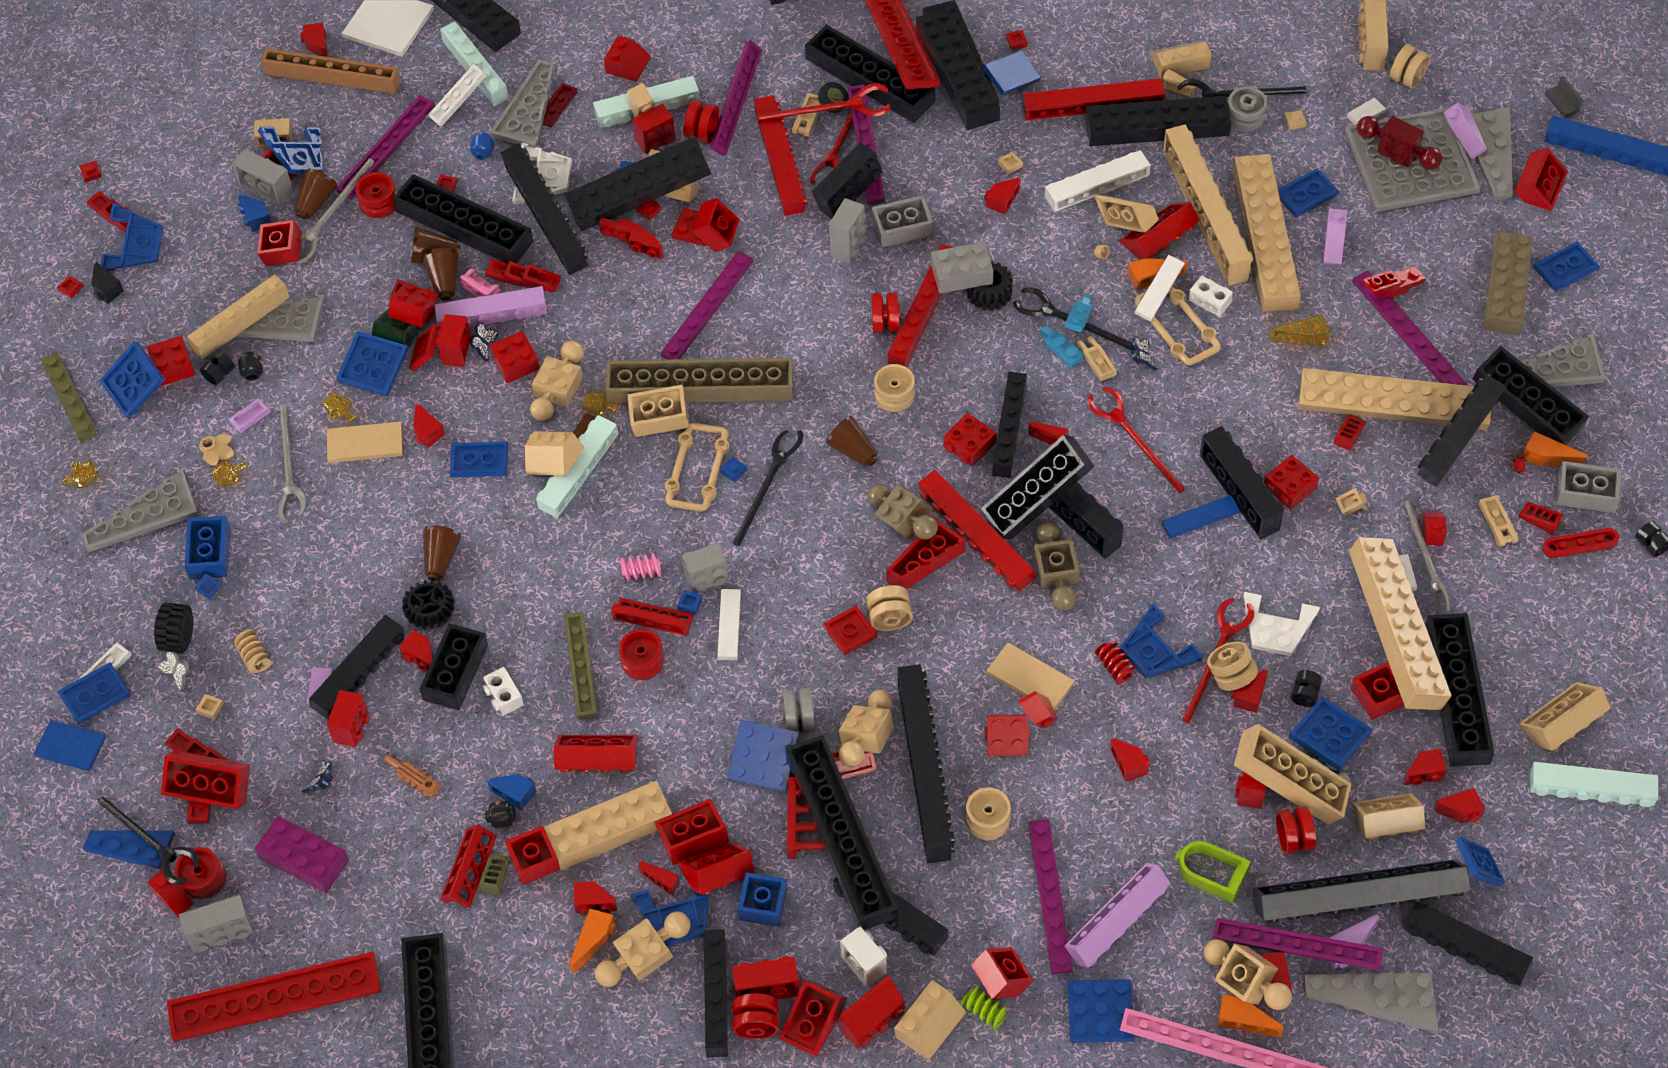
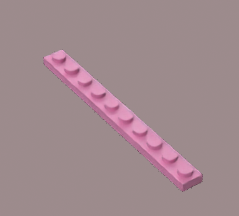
[1120,1008,1328,1068]

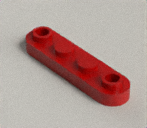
[1542,528,1619,558]

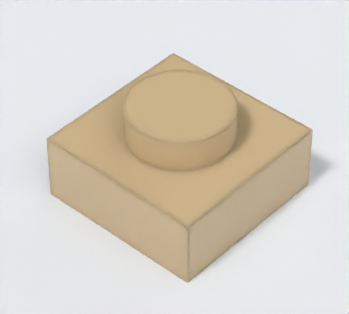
[1284,110,1306,130]
[998,151,1023,175]
[196,694,224,720]

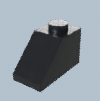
[92,262,124,304]

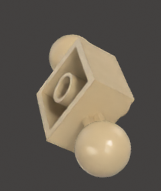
[530,341,584,421]
[839,690,894,767]
[595,912,691,987]
[1204,939,1292,1010]

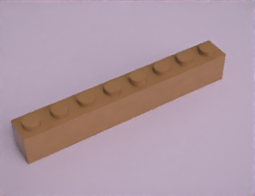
[261,48,401,94]

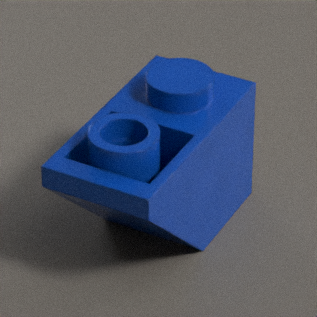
[237,195,272,232]

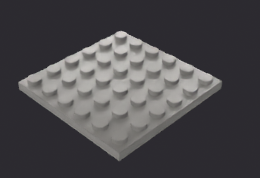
[1344,108,1480,212]

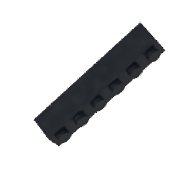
[992,372,1027,478]
[309,614,405,720]
[833,877,948,956]
[1403,902,1533,986]
[704,929,728,1058]

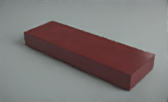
[543,83,578,128]

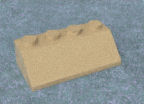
[1518,682,1611,751]

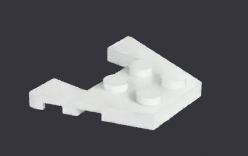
[512,143,572,204]
[1243,592,1320,656]

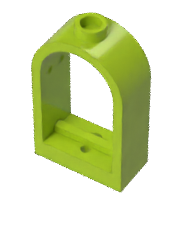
[1175,841,1251,903]

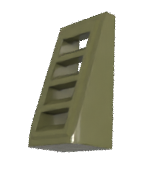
[479,854,510,895]

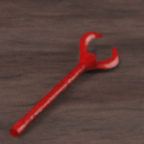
[759,83,891,121]
[810,95,867,183]
[1087,387,1185,493]
[1182,598,1255,723]

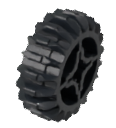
[402,579,455,630]

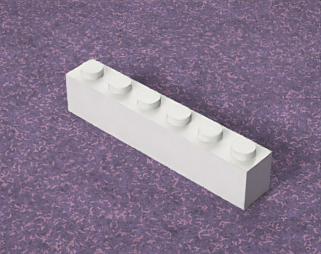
[1045,150,1150,212]

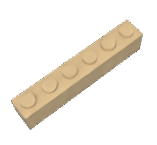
[187,274,290,360]

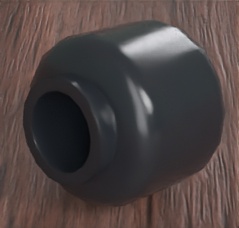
[238,352,263,380]
[485,800,516,829]

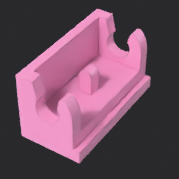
[460,268,502,297]

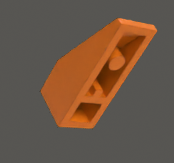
[1127,258,1187,291]
[1523,431,1587,467]
[569,909,617,973]
[1218,994,1284,1038]

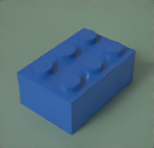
[184,516,230,579]

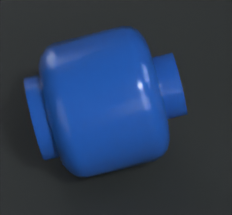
[470,132,494,160]

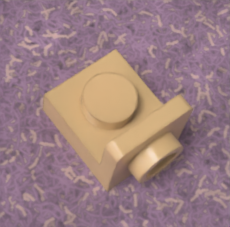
[1335,488,1368,516]

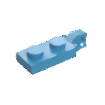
[1064,293,1093,333]
[1040,325,1084,368]

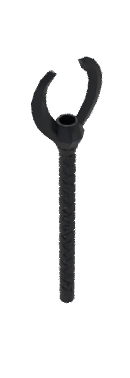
[1177,79,1306,98]
[1013,287,1136,350]
[733,430,804,546]
[98,796,199,884]

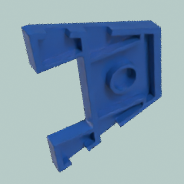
[258,126,323,174]
[101,203,164,271]
[1121,603,1203,678]
[631,889,709,946]

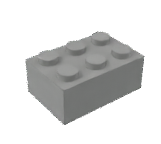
[232,149,293,206]
[872,195,933,248]
[829,198,867,264]
[931,242,993,294]
[1556,461,1621,513]
[179,895,253,953]

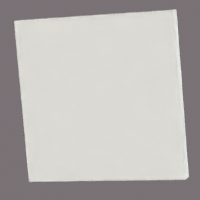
[342,0,434,57]

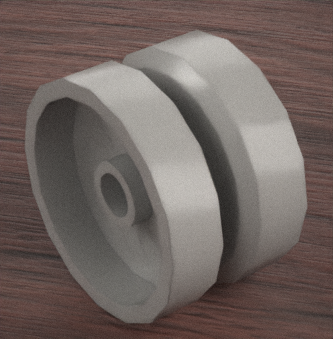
[1228,86,1267,132]
[782,687,815,732]

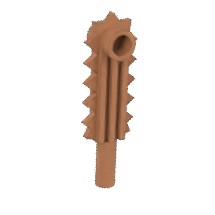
[384,754,441,798]

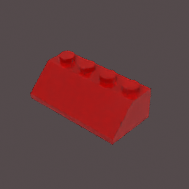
[1119,202,1200,259]
[554,735,638,772]

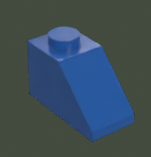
[488,774,536,810]

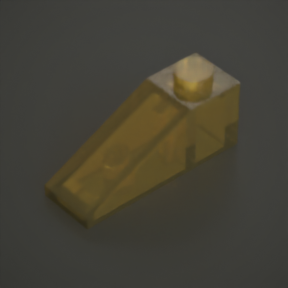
[1269,314,1331,346]

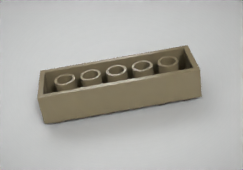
[1483,230,1533,335]

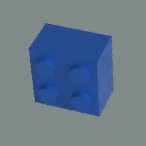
[738,873,788,927]

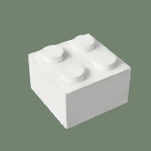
[840,927,887,987]

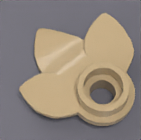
[199,434,234,466]

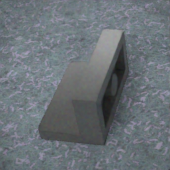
[1545,76,1583,118]

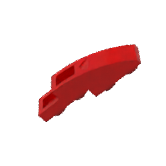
[599,217,664,259]
[1362,266,1426,297]

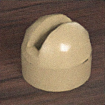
[1093,245,1109,259]

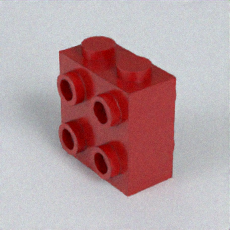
[943,412,997,467]
[1264,455,1319,510]

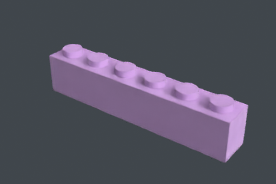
[434,286,547,332]
[1064,863,1171,968]

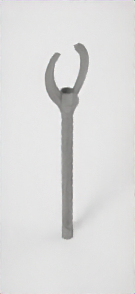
[297,158,375,264]
[278,404,306,523]
[1404,500,1450,615]

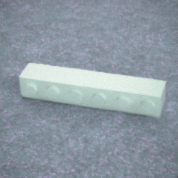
[440,22,509,106]
[593,76,700,128]
[536,415,619,518]
[1530,762,1658,807]

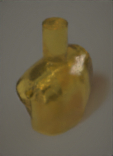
[583,391,619,416]
[322,392,356,423]
[62,460,99,488]
[211,460,248,488]

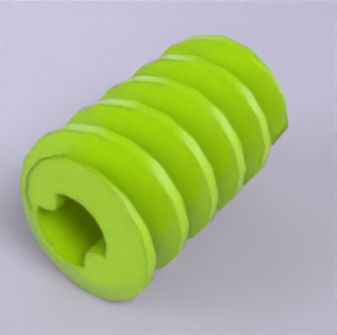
[961,985,1007,1030]

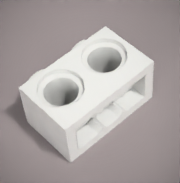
[1189,275,1233,317]
[482,667,524,716]

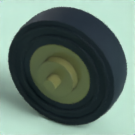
[818,82,849,113]

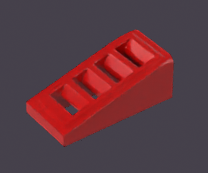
[1333,414,1366,451]
[1028,421,1069,445]
[1518,502,1564,535]
[638,861,679,896]

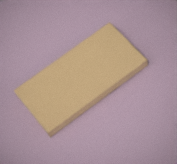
[327,422,403,463]
[986,643,1075,711]

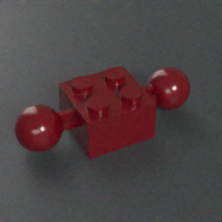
[1357,115,1442,170]

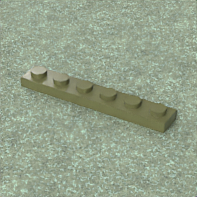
[40,352,98,442]
[564,612,598,720]

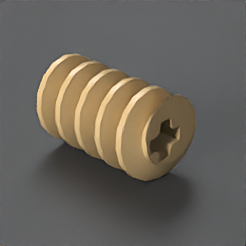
[234,629,272,673]

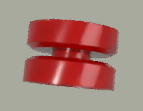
[683,100,719,143]
[356,172,396,218]
[871,292,900,334]
[619,629,664,680]
[1276,806,1316,855]
[174,847,226,899]
[732,993,779,1039]

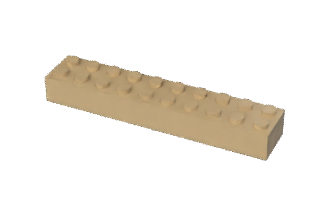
[1163,124,1253,286]
[1233,154,1301,312]
[1298,368,1491,430]
[1349,537,1451,710]

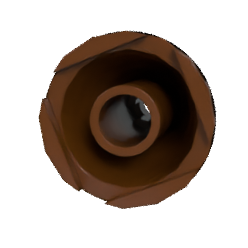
[294,168,337,220]
[411,227,460,263]
[423,248,459,300]
[826,415,878,467]
[423,525,461,581]

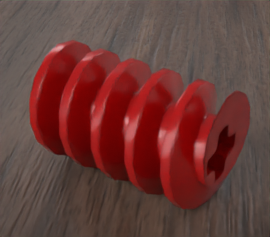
[1095,641,1135,685]

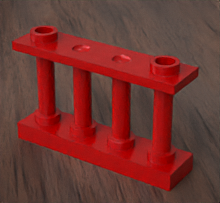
[787,777,824,859]

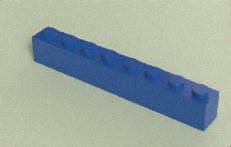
[1544,115,1668,176]

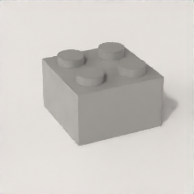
[682,543,729,592]

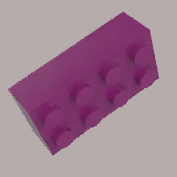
[255,816,349,893]

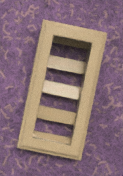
[1162,69,1197,98]

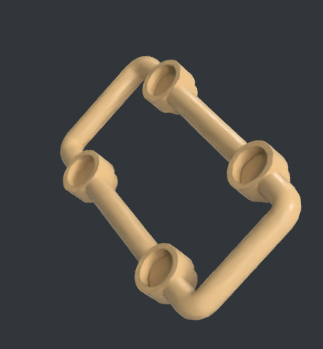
[1135,285,1221,366]
[665,423,730,512]

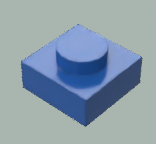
[720,457,747,482]
[194,573,222,600]
[677,590,702,615]

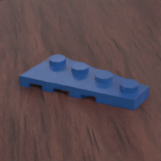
[83,830,175,869]

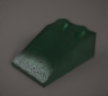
[372,308,423,348]

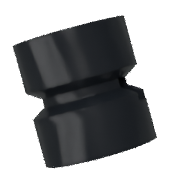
[200,351,235,386]
[1635,521,1668,558]
[1291,670,1322,707]

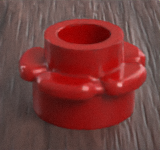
[1513,455,1526,474]

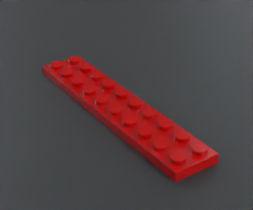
[865,0,940,89]
[167,951,382,1042]

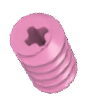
[620,553,661,582]

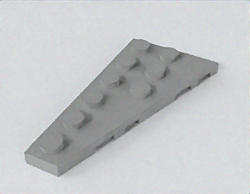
[490,59,555,148]
[1472,107,1513,201]
[208,294,325,342]
[1521,333,1606,387]
[82,468,198,553]
[1304,973,1439,1035]

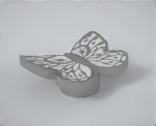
[157,651,189,692]

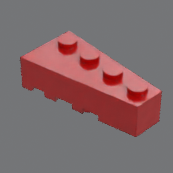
[886,519,965,589]

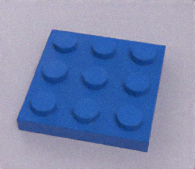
[336,331,409,397]
[99,341,166,419]
[1288,696,1373,771]
[727,720,800,792]
[1067,979,1135,1043]

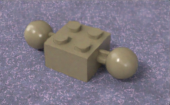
[867,484,938,541]
[1033,521,1080,611]

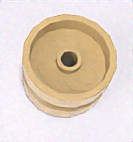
[1390,44,1431,89]
[874,364,915,412]
[866,585,913,631]
[1207,641,1258,691]
[966,787,1011,840]

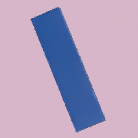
[1161,495,1239,539]

